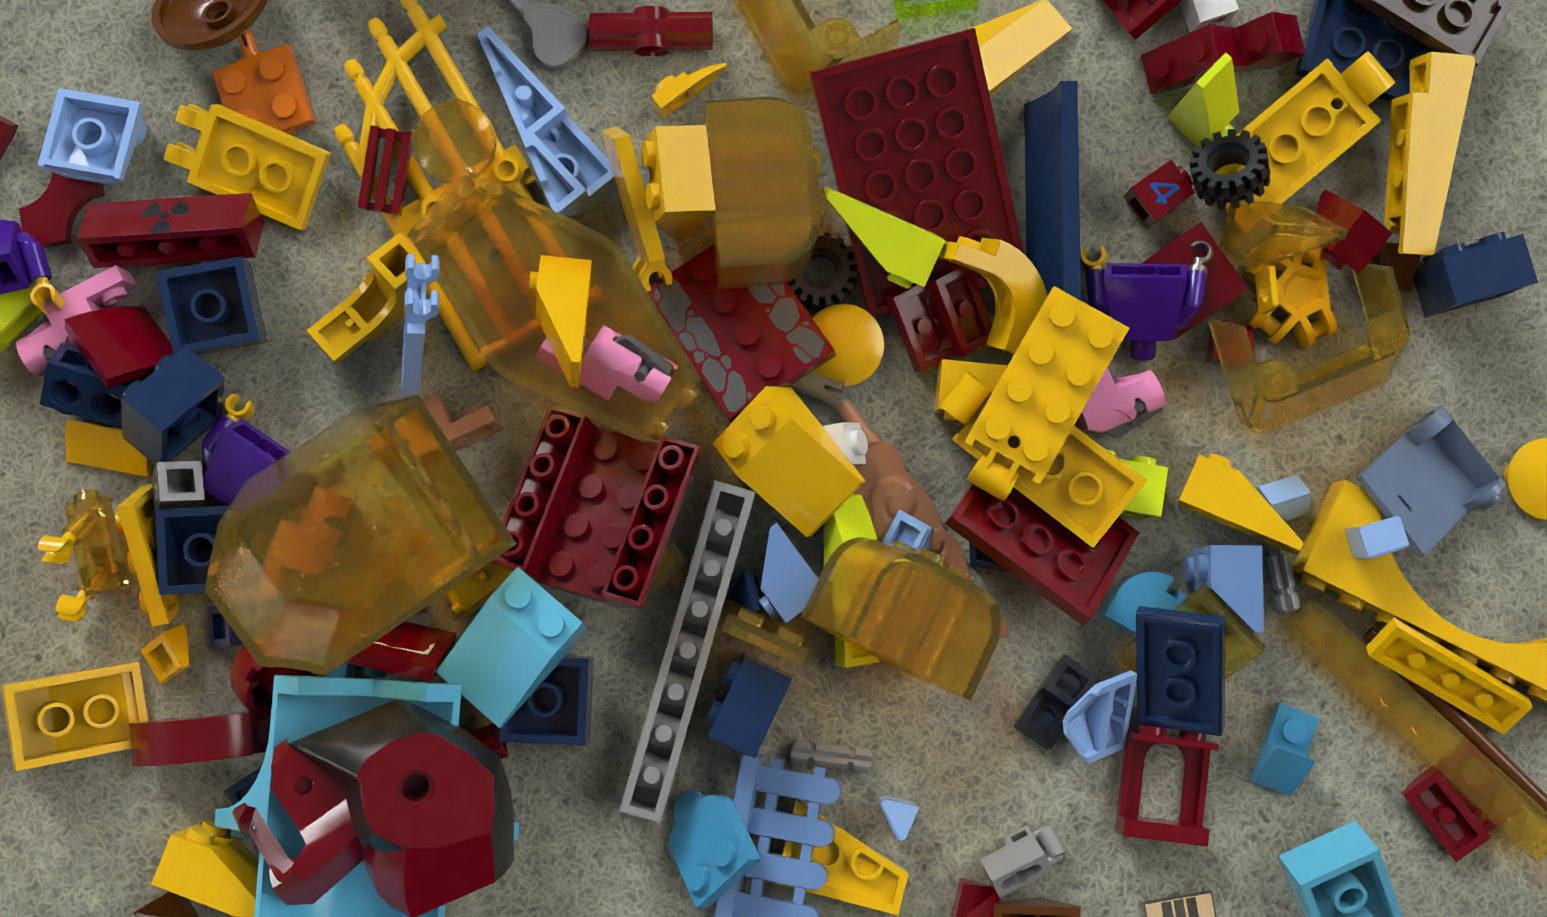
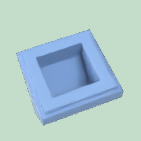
[1257,475,1312,521]
[878,795,919,841]

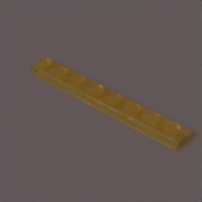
[1281,597,1547,862]

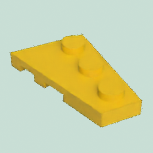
[115,484,180,627]
[775,799,909,915]

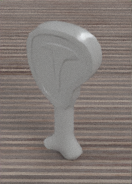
[507,0,589,70]

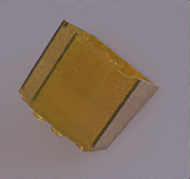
[204,395,517,675]

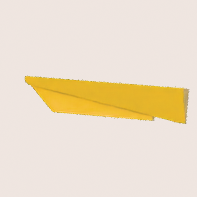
[1384,52,1476,256]

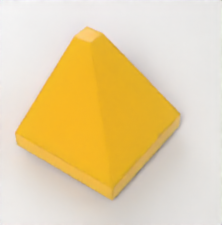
[140,624,189,685]

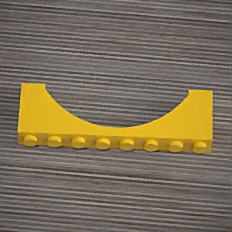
[1293,480,1547,704]

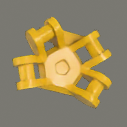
[1243,238,1337,349]

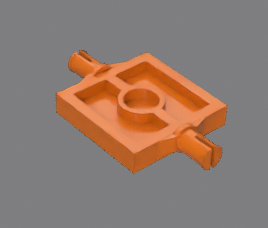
[212,30,317,136]

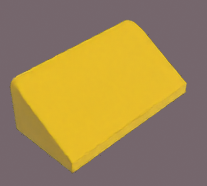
[65,419,152,477]

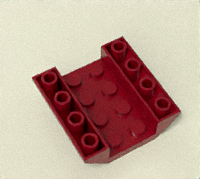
[487,405,702,609]

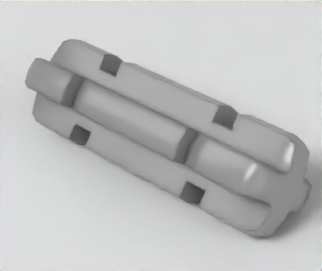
[1264,542,1300,613]
[790,739,872,772]

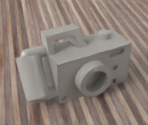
[980,825,1066,898]

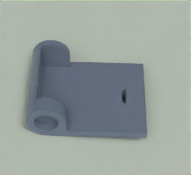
[1356,405,1506,558]

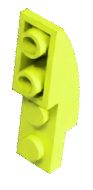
[823,494,889,668]

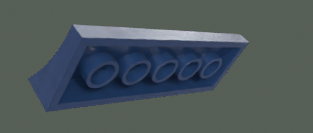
[1024,81,1081,301]

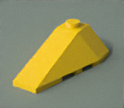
[969,0,1072,98]

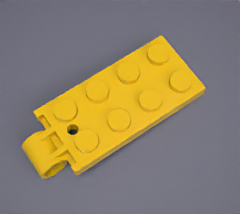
[1215,51,1395,234]
[964,286,1129,502]
[940,371,1147,548]

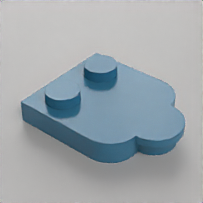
[669,790,761,908]

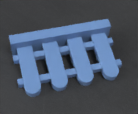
[714,754,842,917]

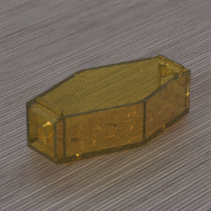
[408,169,701,443]

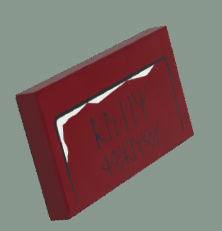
[264,596,457,682]

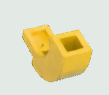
[306,232,429,365]
[938,236,1048,355]

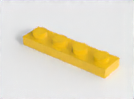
[1366,618,1533,735]

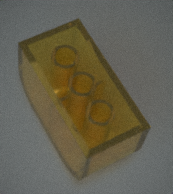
[704,97,826,289]
[801,537,1001,701]

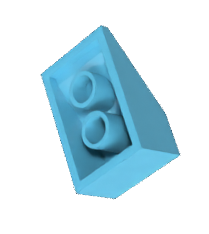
[436,567,587,729]
[1279,821,1403,917]

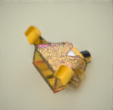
[38,489,129,622]

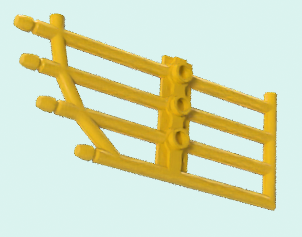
[334,0,605,374]

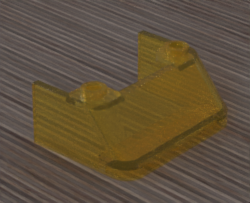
[732,0,902,97]
[1209,264,1410,434]

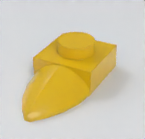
[651,63,728,119]

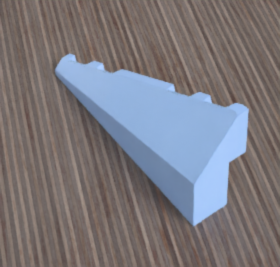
[477,26,618,219]

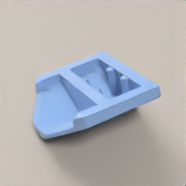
[1063,670,1137,764]

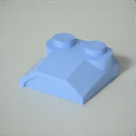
[38,88,146,184]

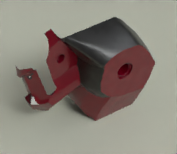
[232,699,514,917]

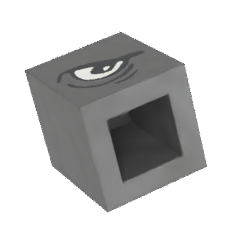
[152,461,205,520]

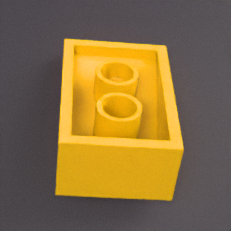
[641,125,715,240]
[712,386,866,537]
[1,661,148,772]
[151,820,259,917]

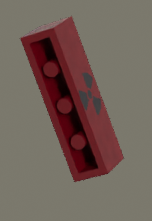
[77,193,264,268]

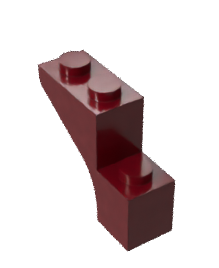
[1141,11,1306,94]

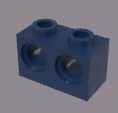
[39,343,144,429]

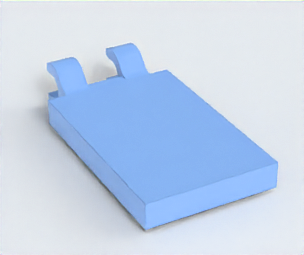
[401,254,440,407]

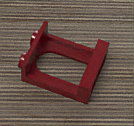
[1115,724,1219,847]

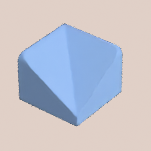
[1345,516,1409,560]

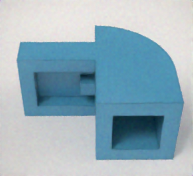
[1097,572,1203,635]

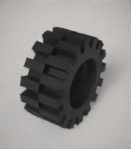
[1189,129,1271,210]
[784,232,859,311]

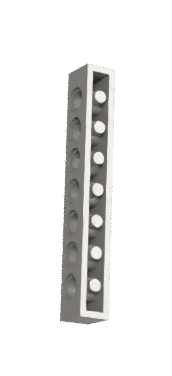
[619,481,756,823]

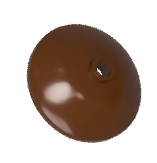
[152,0,267,51]

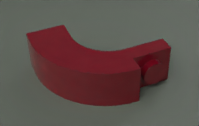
[129,711,271,766]

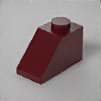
[1312,189,1393,274]

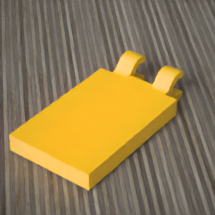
[163,103,332,231]
[601,126,673,292]

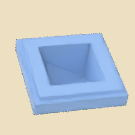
[880,509,934,569]

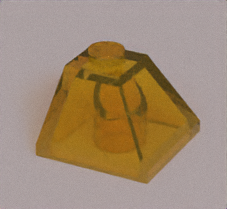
[1219,200,1348,267]

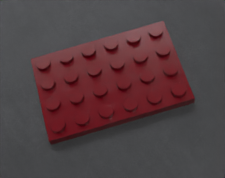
[809,28,1024,317]

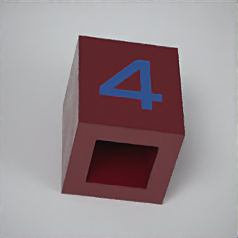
[1123,159,1196,229]

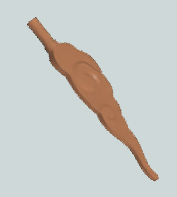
[835,398,1008,637]

